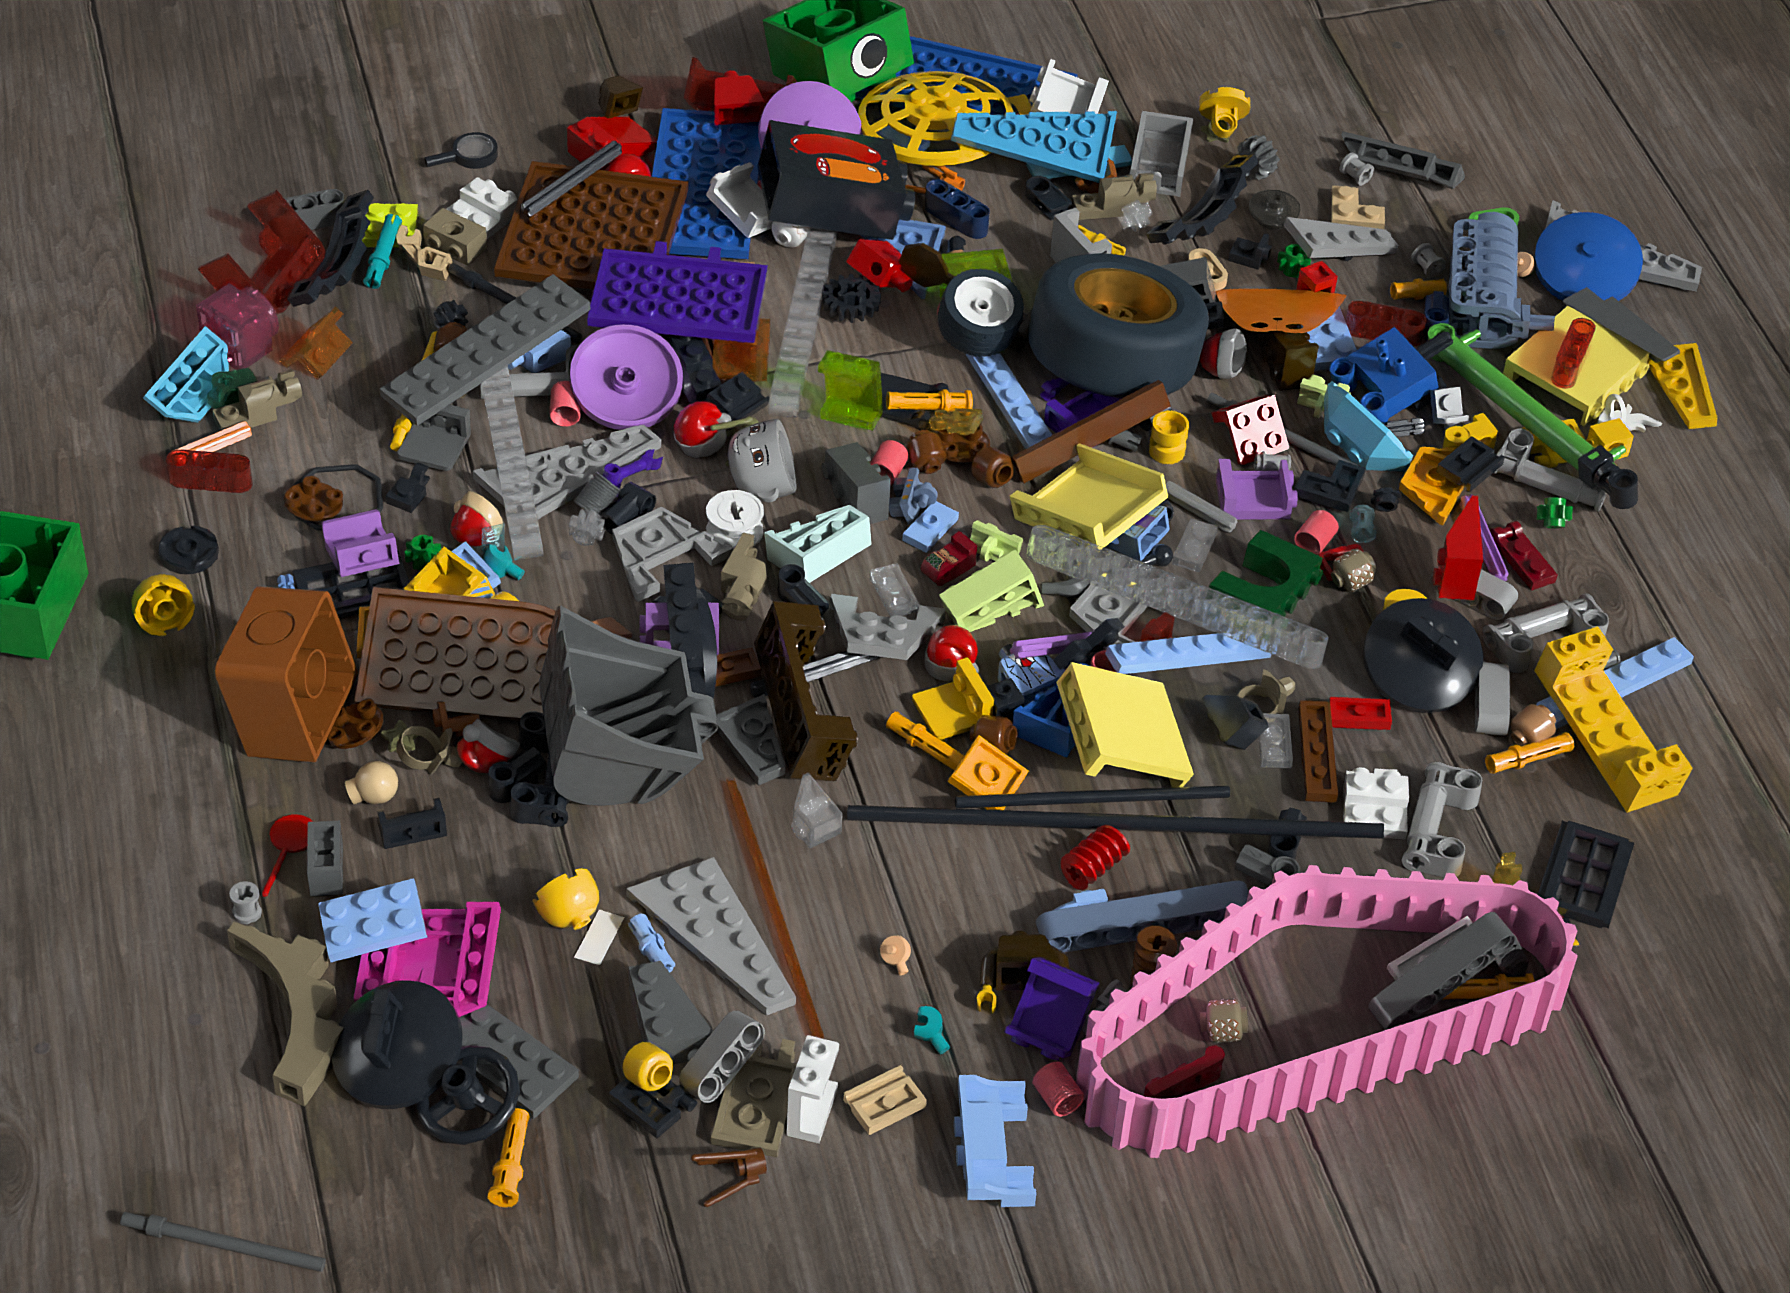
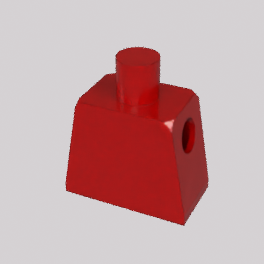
[714,70,764,125]
[846,239,913,293]

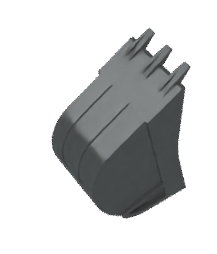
[539,605,718,806]

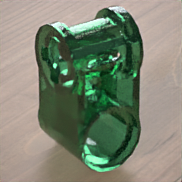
[206,368,258,409]

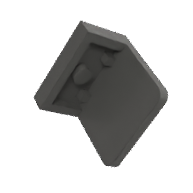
[398,405,471,471]

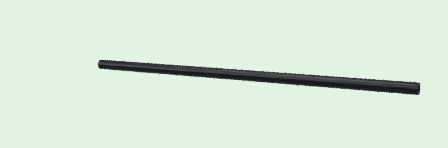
[847,805,1384,839]

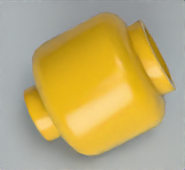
[623,1042,673,1091]

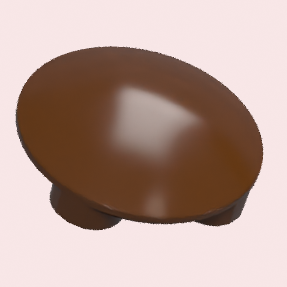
[937,422,990,462]
[284,476,343,521]
[326,699,383,749]

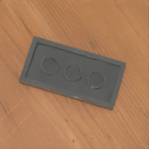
[456,1004,579,1120]

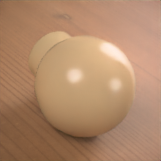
[345,761,398,804]

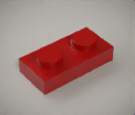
[1329,697,1392,730]

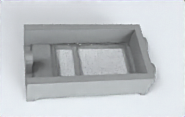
[1130,111,1193,197]

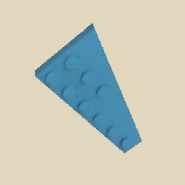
[951,111,1117,183]

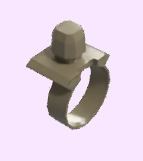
[1237,670,1295,723]
[396,725,462,775]

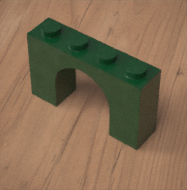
[1204,530,1323,636]

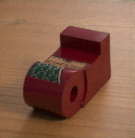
[920,531,977,586]

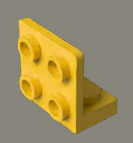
[912,658,994,740]

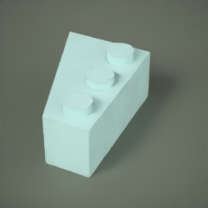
[764,505,871,583]

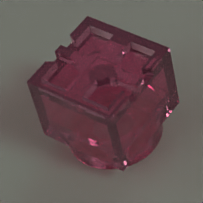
[196,283,279,372]

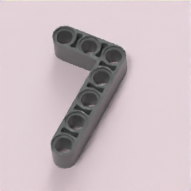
[1368,912,1529,1030]

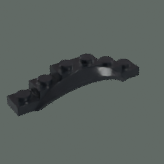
[1146,154,1258,245]
[287,190,374,307]
[658,334,722,404]
[663,562,717,699]

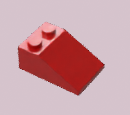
[567,117,658,171]
[1433,495,1483,600]

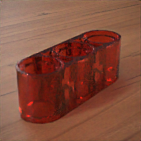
[1345,301,1426,347]
[1551,318,1596,389]
[166,449,253,493]

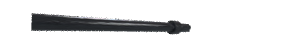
[448,263,582,344]

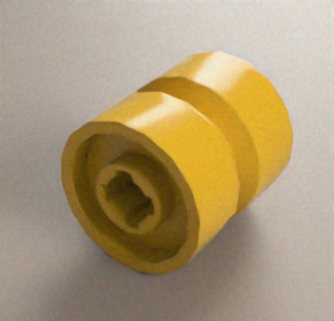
[1149,410,1189,464]

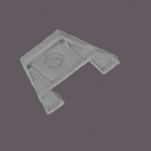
[613,507,733,602]
[1069,573,1191,650]
[830,594,946,660]

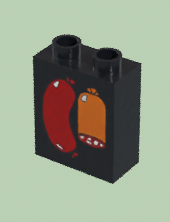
[757,120,915,240]

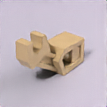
[396,225,453,281]

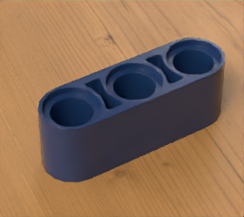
[925,179,990,239]

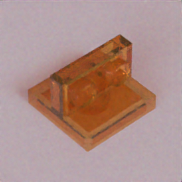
[279,306,353,380]

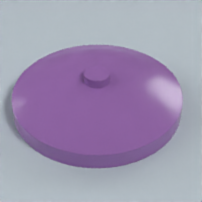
[758,81,863,149]
[569,325,683,430]

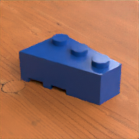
[1013,663,1092,758]

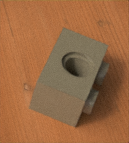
[423,208,487,266]

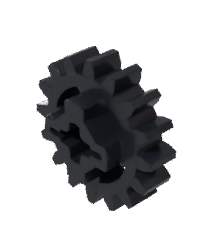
[822,274,881,323]

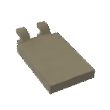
[711,1039,797,1157]

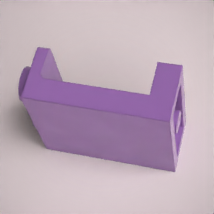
[1216,459,1297,520]
[321,509,399,577]

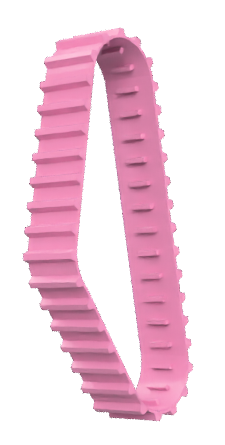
[1076,865,1578,1158]

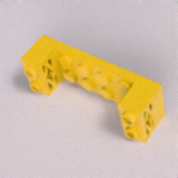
[1534,626,1693,813]

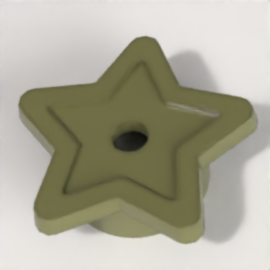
[1200,120,1230,143]
[381,720,419,752]

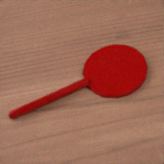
[262,814,313,897]

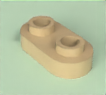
[1188,248,1228,291]

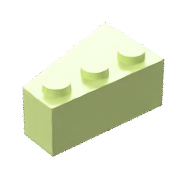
[939,550,1044,632]

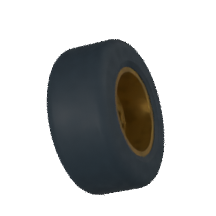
[1028,253,1209,398]

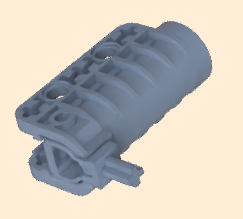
[1449,212,1555,349]

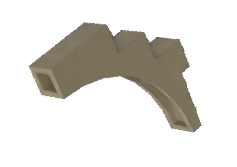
[227,921,344,1107]

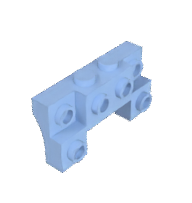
[954,1075,1036,1207]

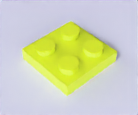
[362,203,418,247]

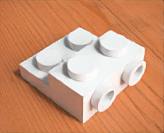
[447,177,518,239]
[1343,768,1409,840]

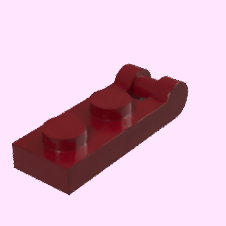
[1490,521,1558,591]
[1144,1045,1225,1099]

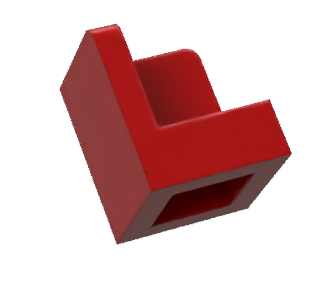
[1296,261,1338,293]

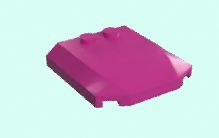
[354,902,501,1017]

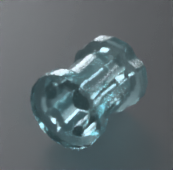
[1349,505,1377,543]

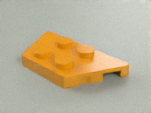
[1399,447,1465,525]

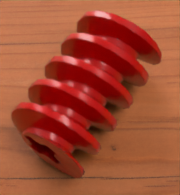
[1060,825,1130,890]

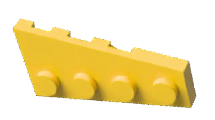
[1647,343,1717,429]

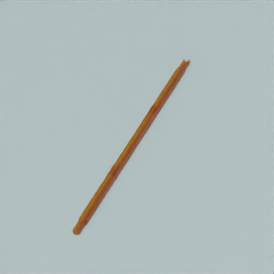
[726,778,824,1039]

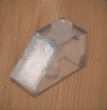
[791,773,842,848]

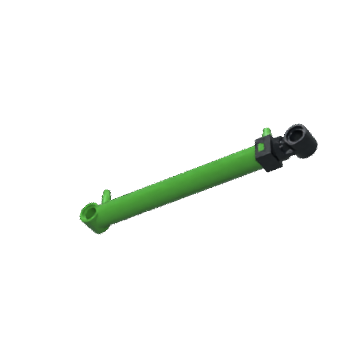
[1428,323,1638,509]

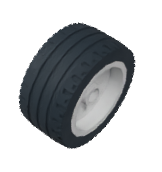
[938,269,1024,357]

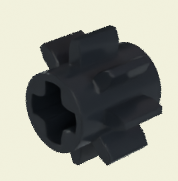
[433,300,469,329]

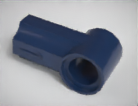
[1422,291,1450,341]

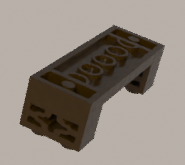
[754,601,858,781]

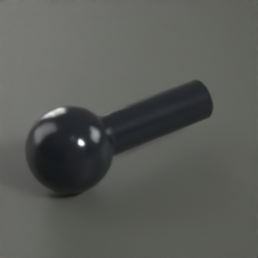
[1122,544,1173,576]

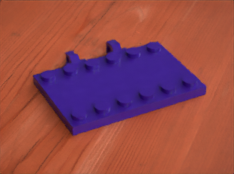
[587,241,768,343]

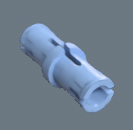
[628,914,675,972]

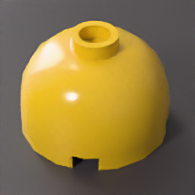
[131,574,195,636]
[532,869,599,930]

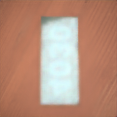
[482,523,505,559]

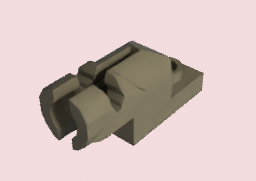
[1072,173,1157,220]
[212,369,302,431]
[721,532,767,621]

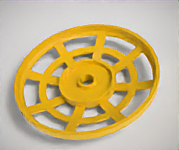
[858,71,1013,166]

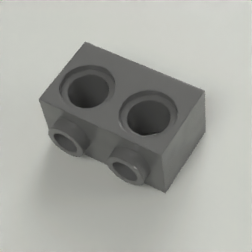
[307,820,343,896]

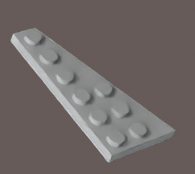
[1546,200,1702,292]
[472,425,661,526]
[626,857,796,1016]

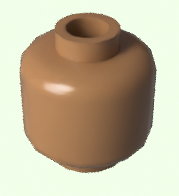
[1510,704,1556,746]

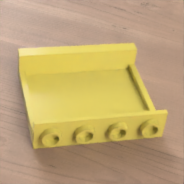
[1503,306,1650,426]
[1010,443,1168,552]
[1056,662,1194,788]

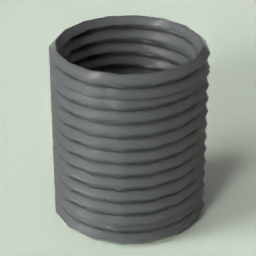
[574,472,621,519]

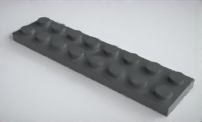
[380,274,591,426]

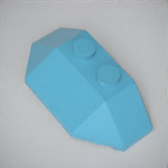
[143,326,230,423]
[1324,381,1413,472]

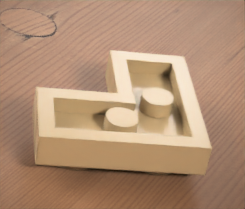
[1331,186,1385,229]

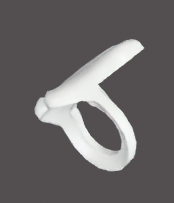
[1597,394,1662,432]

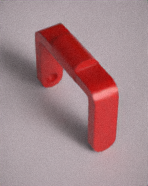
[1319,544,1364,581]

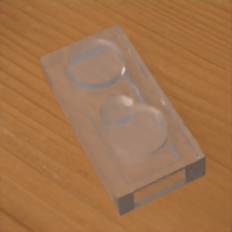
[1172,518,1218,573]
[870,563,919,617]
[1258,713,1293,768]

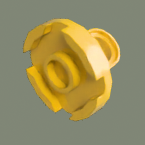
[1199,87,1250,138]

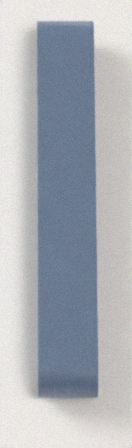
[1035,881,1249,952]

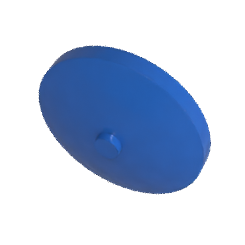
[1534,212,1643,301]

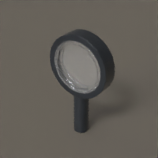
[424,132,498,169]

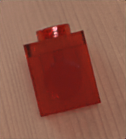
[1140,612,1175,642]

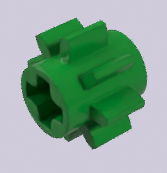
[1277,244,1311,277]
[1537,497,1573,529]
[404,535,441,571]

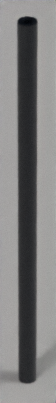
[954,785,1230,809]

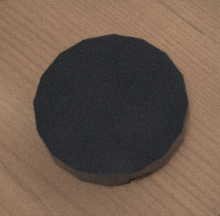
[159,525,219,574]

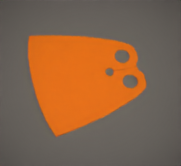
[1216,289,1347,333]

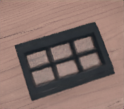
[292,550,409,618]
[1538,820,1634,929]

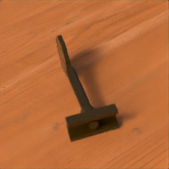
[899,243,1033,353]

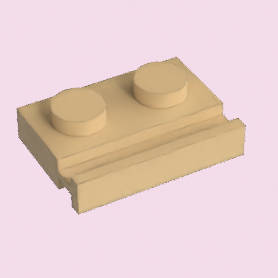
[843,1065,927,1135]

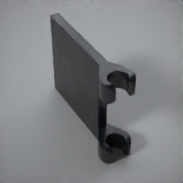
[858,372,949,431]

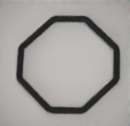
[293,464,383,531]

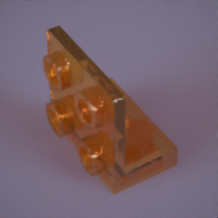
[713,318,770,381]

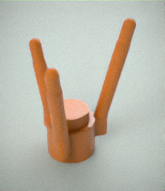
[905,165,965,194]

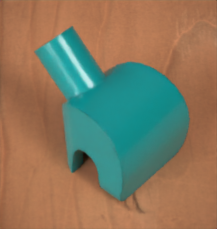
[483,544,525,580]
[914,1006,950,1055]

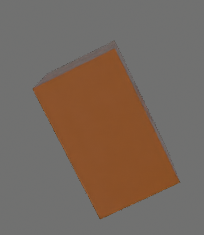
[215,586,358,762]

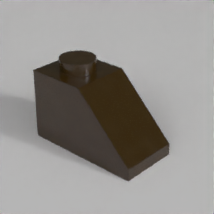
[598,75,643,119]

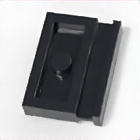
[705,372,771,421]
[1436,436,1505,493]

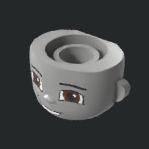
[728,419,797,502]

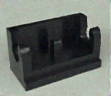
[377,797,447,849]

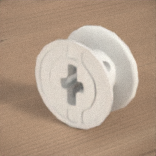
[706,490,764,550]

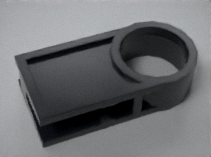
[1025,176,1072,221]

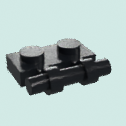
[609,1078,697,1139]

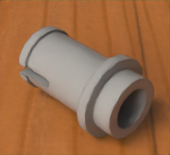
[1254,451,1291,471]

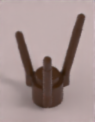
[691,1147,767,1207]

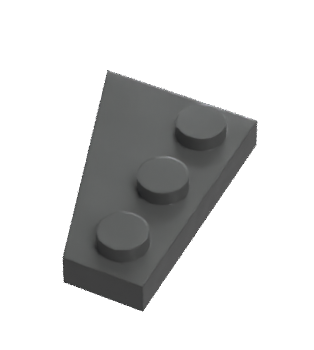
[716,694,785,786]

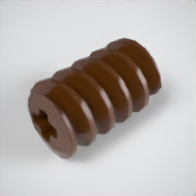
[1130,926,1177,986]

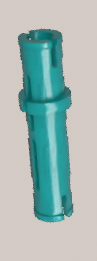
[363,214,402,289]

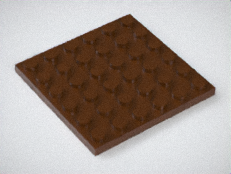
[494,161,688,290]

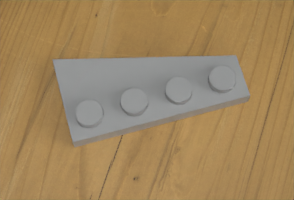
[1284,217,1399,258]

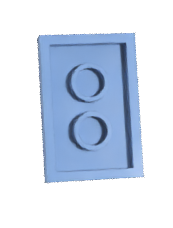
[1301,306,1357,371]
[318,878,427,962]

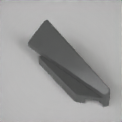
[1341,131,1465,189]
[1563,287,1680,363]

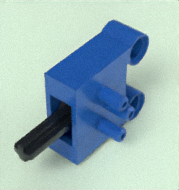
[1330,327,1453,425]

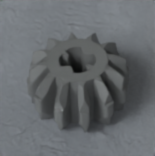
[1235,134,1280,180]

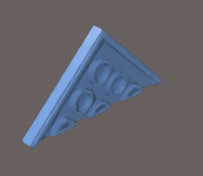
[861,220,946,299]

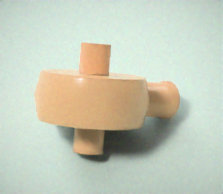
[1517,252,1535,277]
[880,935,911,976]

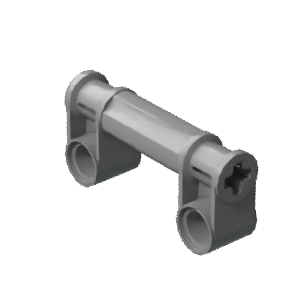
[480,344,579,399]
[1494,428,1607,512]
[1482,593,1609,673]
[1402,762,1482,878]

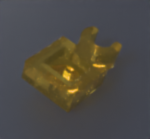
[929,408,983,435]
[1492,851,1522,886]

